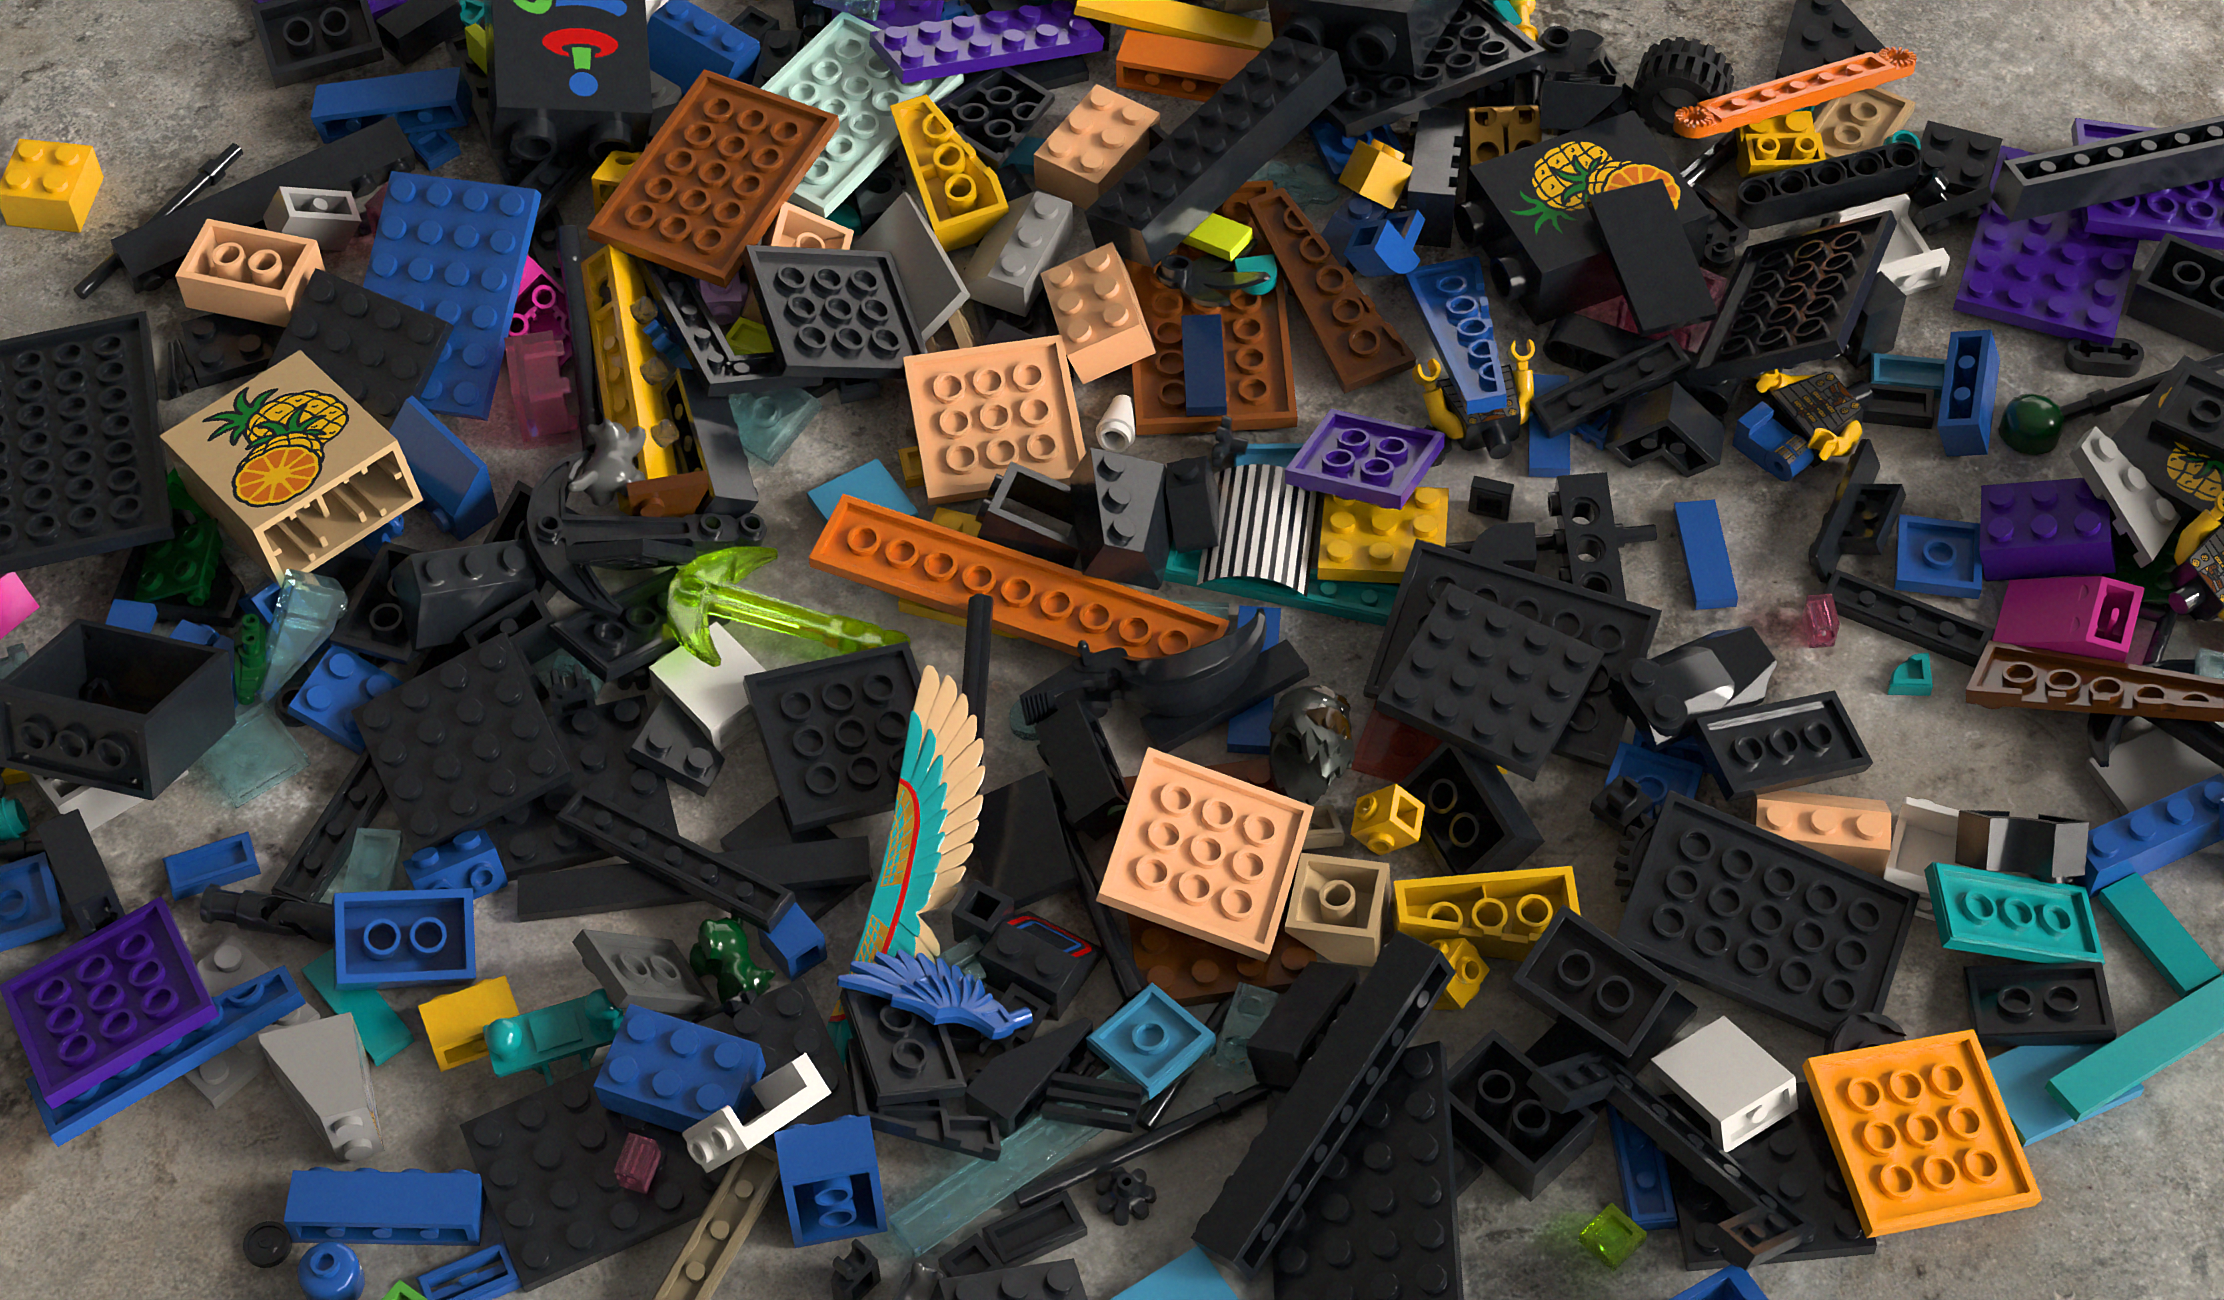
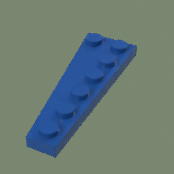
[1403,256,1507,415]
[25,965,306,1147]

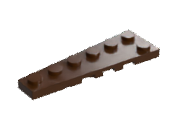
[1247,187,1417,394]
[1966,640,2224,722]

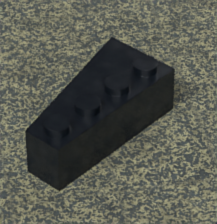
[1399,107,1466,248]

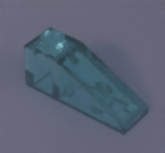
[255,568,348,702]

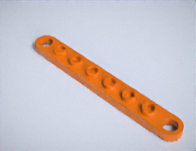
[1673,46,1917,138]

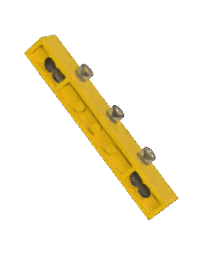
[581,244,679,516]

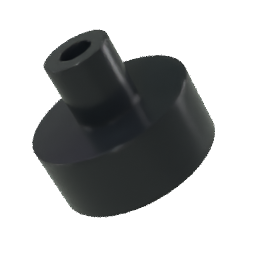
[1909,168,1950,207]

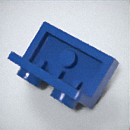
[402,829,508,900]

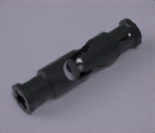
[200,883,333,945]

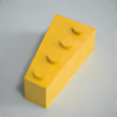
[1390,866,1581,962]

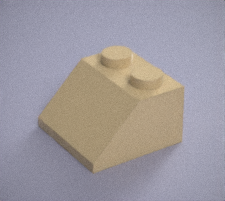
[1285,853,1391,967]

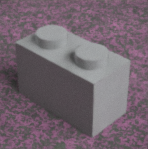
[263,186,361,251]

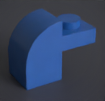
[1343,209,1426,278]

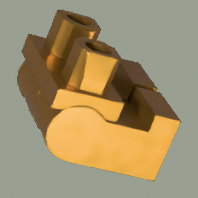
[1465,105,1542,178]

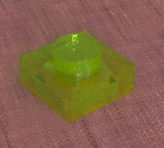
[1578,1202,1647,1272]

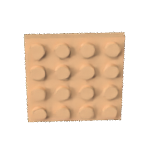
[903,335,1086,506]
[1096,747,1314,962]

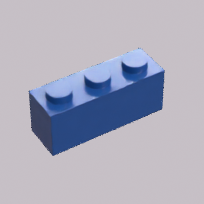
[1937,329,2000,457]

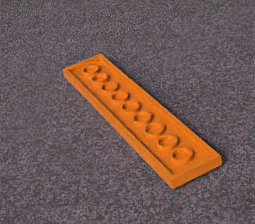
[809,494,1230,658]

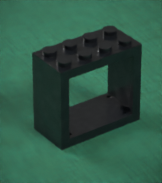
[0,618,236,801]

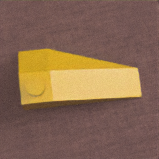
[890,94,1009,252]

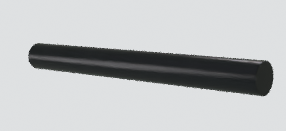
[1137,995,1243,1132]

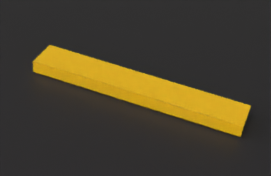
[1074,0,1273,52]

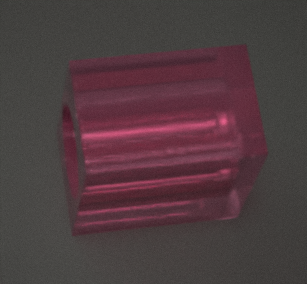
[1802,594,1840,649]
[614,1133,662,1194]

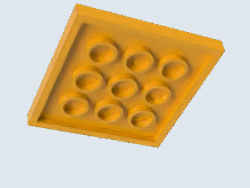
[1802,1029,2042,1238]

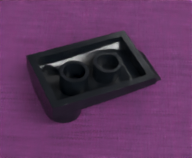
[1607,626,1777,753]

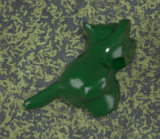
[689,914,776,1004]

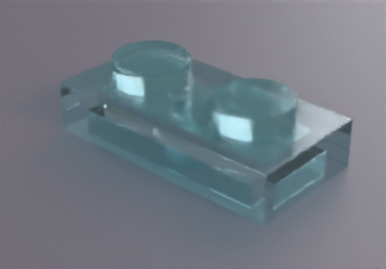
[342,828,403,893]

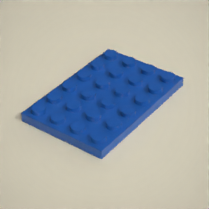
[363,171,542,421]

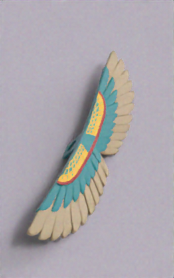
[826,665,986,1075]

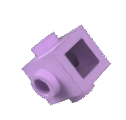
[695,271,748,325]

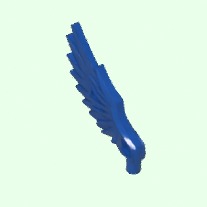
[836,949,1033,1040]

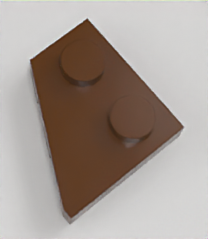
[627,470,709,518]

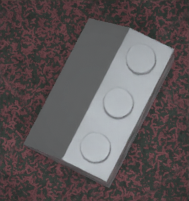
[960,191,1074,317]

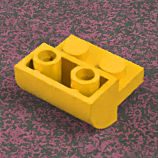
[1734,111,1826,177]

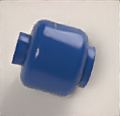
[297,1241,365,1300]

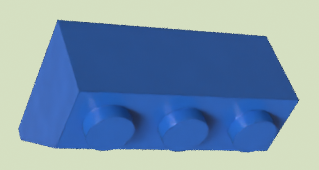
[647,0,761,98]
[389,395,499,542]

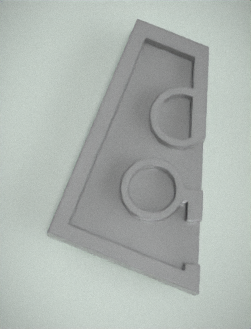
[2069,426,2181,568]

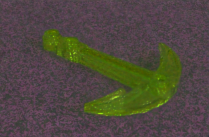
[667,547,911,667]

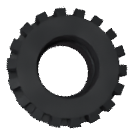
[1631,37,1734,139]

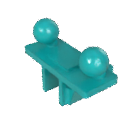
[483,988,624,1087]

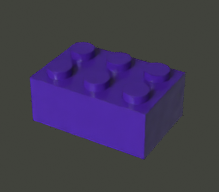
[1979,478,2116,581]

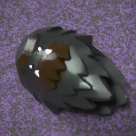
[1269,685,1355,806]

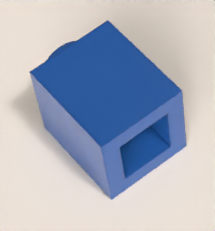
[757,902,828,982]

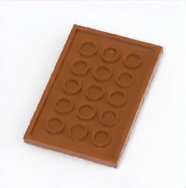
[587,69,840,289]

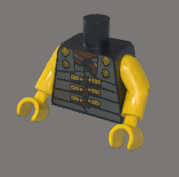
[1412,339,1535,459]
[1754,369,1873,468]
[2168,490,2224,622]

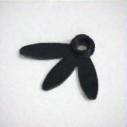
[1156,237,1271,307]

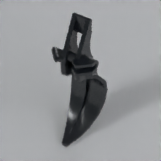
[1019,608,1267,726]

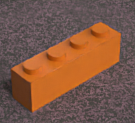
[1116,29,1260,102]

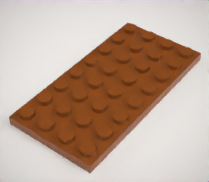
[1124,180,1298,435]

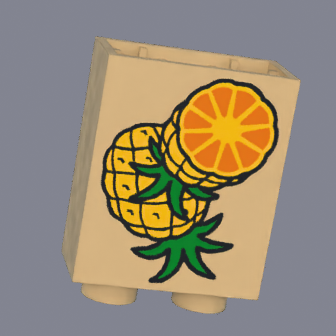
[160,350,423,590]

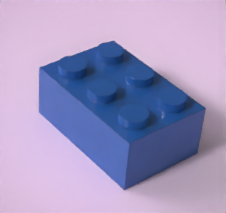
[332,888,476,991]
[593,1004,766,1133]
[774,1115,888,1248]

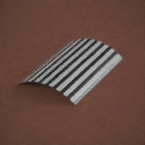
[1197,464,1320,597]

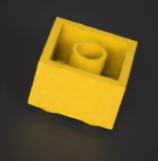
[0,138,104,233]

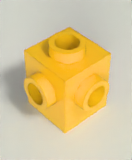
[1350,783,1425,856]
[1429,938,1490,1010]

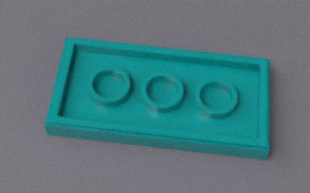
[1924,862,2105,966]

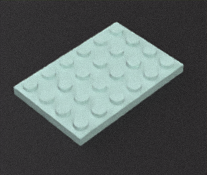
[760,11,964,218]

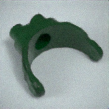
[234,614,267,705]

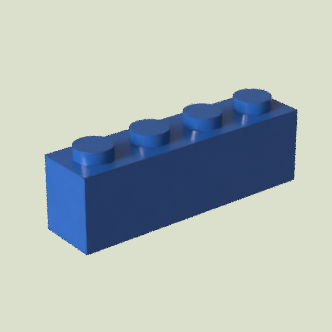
[310,67,472,144]
[2074,773,2224,899]
[283,1167,487,1246]

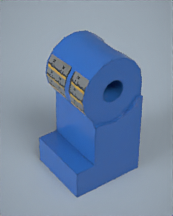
[1732,401,1814,482]

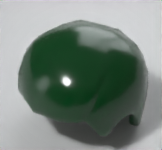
[1998,393,2065,455]

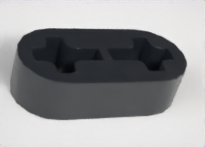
[2064,337,2144,378]

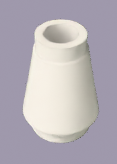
[1096,395,1135,453]

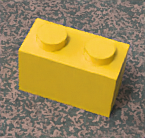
[1338,138,1413,210]
[418,975,520,1072]

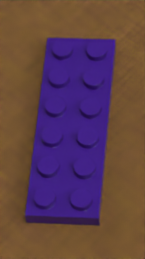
[869,0,1104,84]

